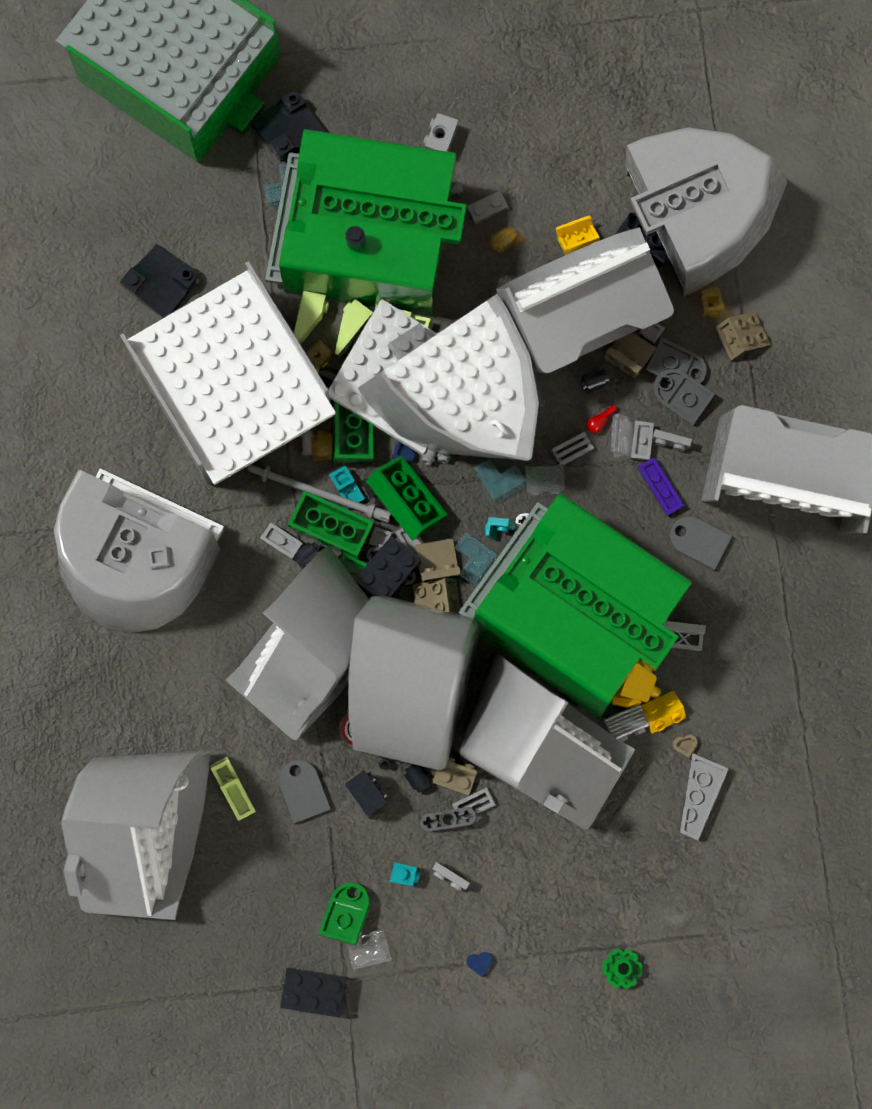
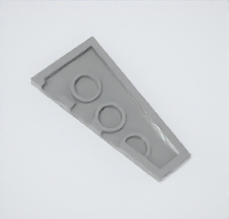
[680,753,729,841]

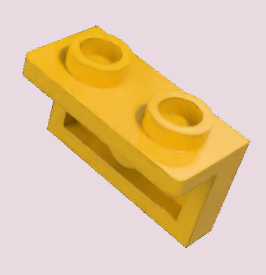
[556,215,600,255]
[641,691,686,733]

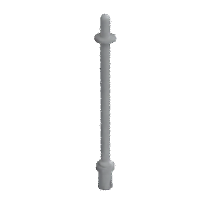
[248,465,391,523]

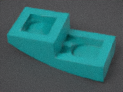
[329,465,365,510]

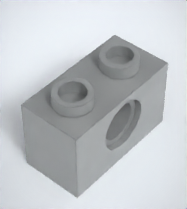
[423,113,458,152]

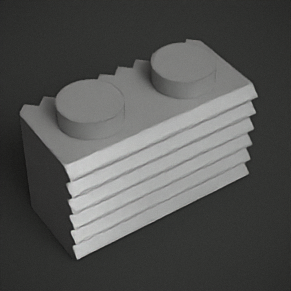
[603,704,649,742]

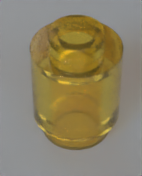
[489,226,518,253]

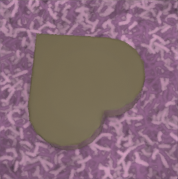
[672,734,698,759]

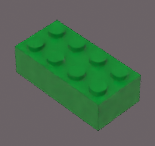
[332,400,373,464]
[366,455,448,541]
[288,490,374,560]

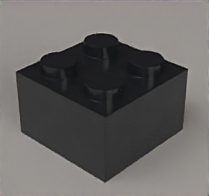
[345,770,388,818]

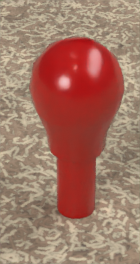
[586,404,617,433]

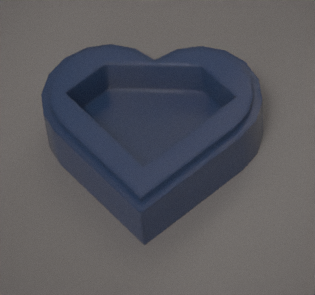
[392,441,415,464]
[466,952,492,977]

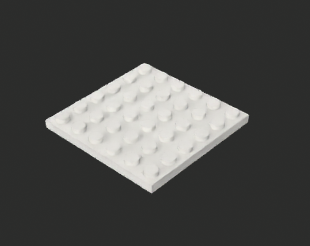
[328,299,437,455]

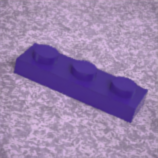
[637,458,684,516]

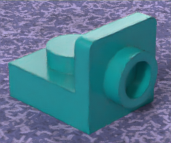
[485,517,517,540]
[390,862,420,887]

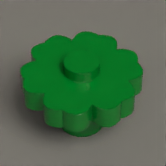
[602,949,642,989]

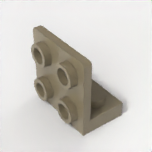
[715,312,770,361]
[604,332,656,379]
[415,539,460,583]
[412,577,461,614]
[432,757,477,796]

